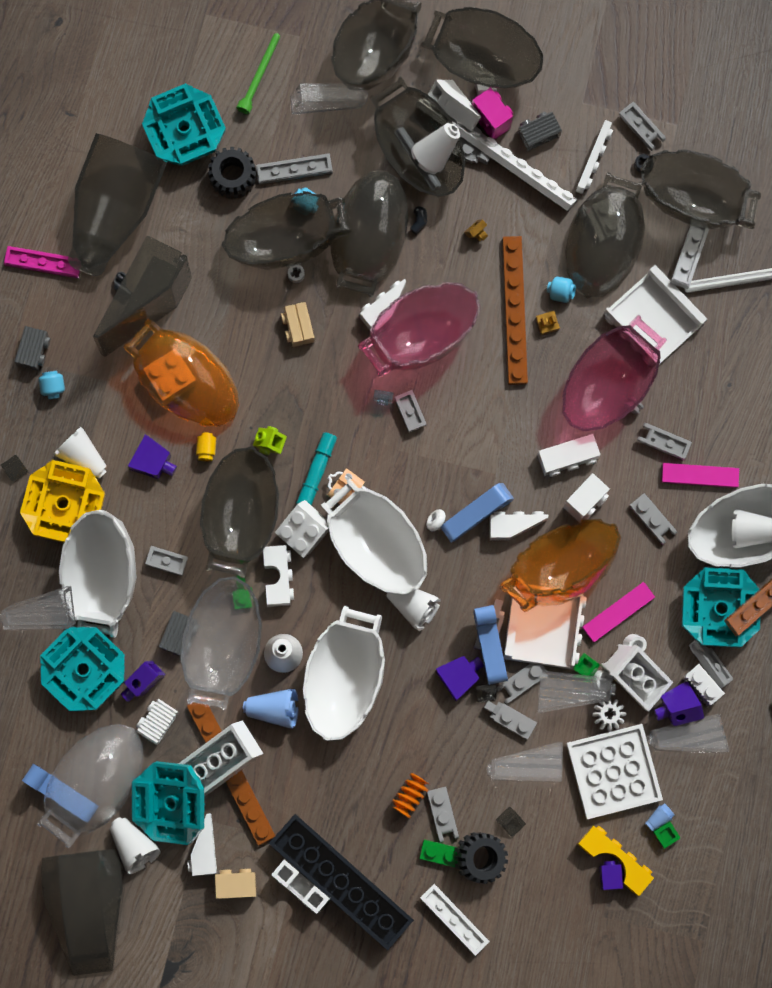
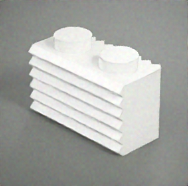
[683,664,725,707]
[136,699,179,745]

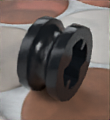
[634,154,652,173]

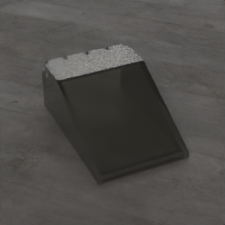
[93,236,192,357]

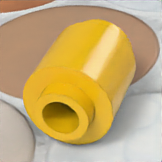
[196,432,216,461]

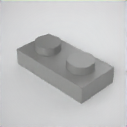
[394,390,427,433]
[145,546,188,576]

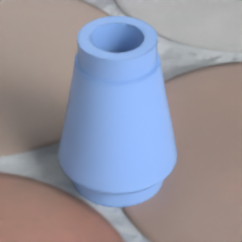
[645,803,675,831]

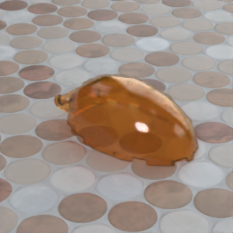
[124,319,240,426]
[500,519,621,612]

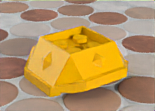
[20,460,106,542]

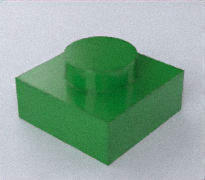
[573,653,600,681]
[653,822,680,849]

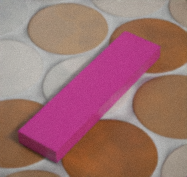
[4,246,82,279]
[662,463,739,488]
[582,582,655,643]

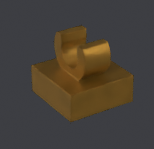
[464,219,488,241]
[536,311,560,335]

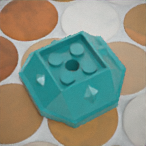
[142,83,226,166]
[681,567,760,648]
[40,627,125,712]
[132,761,205,845]

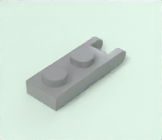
[619,101,666,151]
[637,423,692,460]
[629,493,677,545]
[495,663,549,704]
[427,787,459,843]

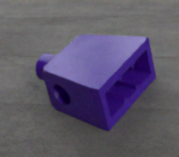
[128,435,177,479]
[435,656,484,701]
[121,661,166,702]
[654,681,704,726]

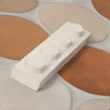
[576,120,613,194]
[420,884,490,956]

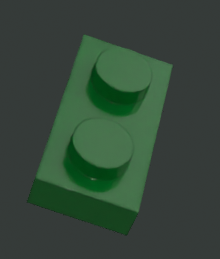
[419,839,458,868]

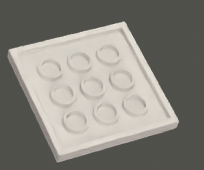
[566,724,663,820]

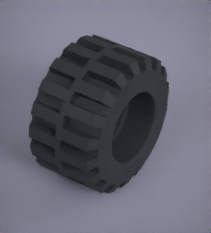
[208,147,256,198]
[454,832,508,884]

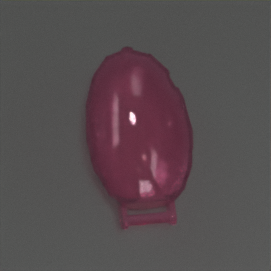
[358,282,481,376]
[562,314,667,431]

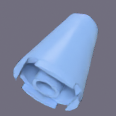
[243,689,298,728]

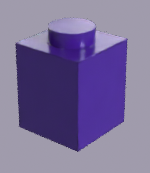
[599,861,623,890]

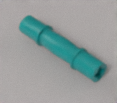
[296,432,337,506]

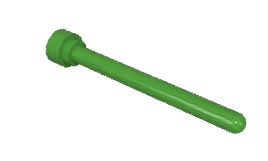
[236,33,280,114]

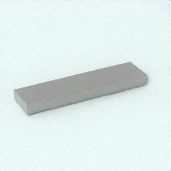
[256,153,333,185]
[670,220,710,289]

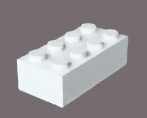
[178,720,263,796]

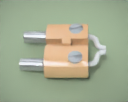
[327,468,368,505]

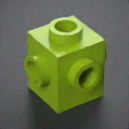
[253,426,287,455]

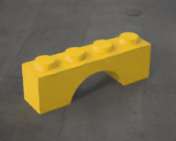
[577,826,654,896]

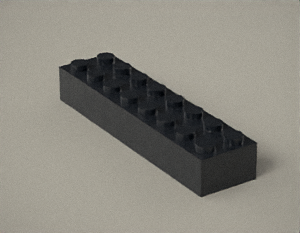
[269,814,414,950]

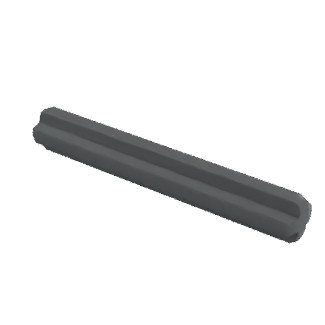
[395,127,441,191]

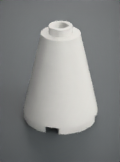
[411,123,460,174]
[54,427,107,480]
[732,510,772,548]
[387,589,441,631]
[264,634,303,673]
[110,817,160,874]

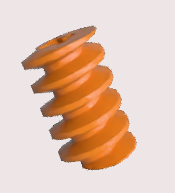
[392,773,430,818]

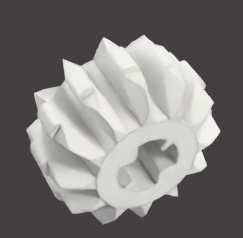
[592,698,626,731]

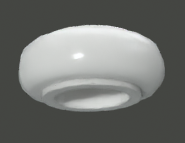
[426,509,446,531]

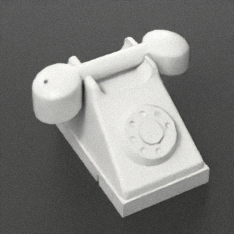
[593,634,673,712]

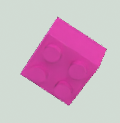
[472,87,513,139]

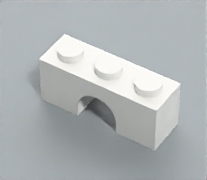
[263,545,294,607]
[272,860,330,914]

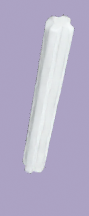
[684,268,772,293]

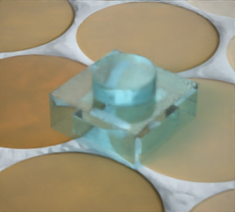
[373,390,394,406]

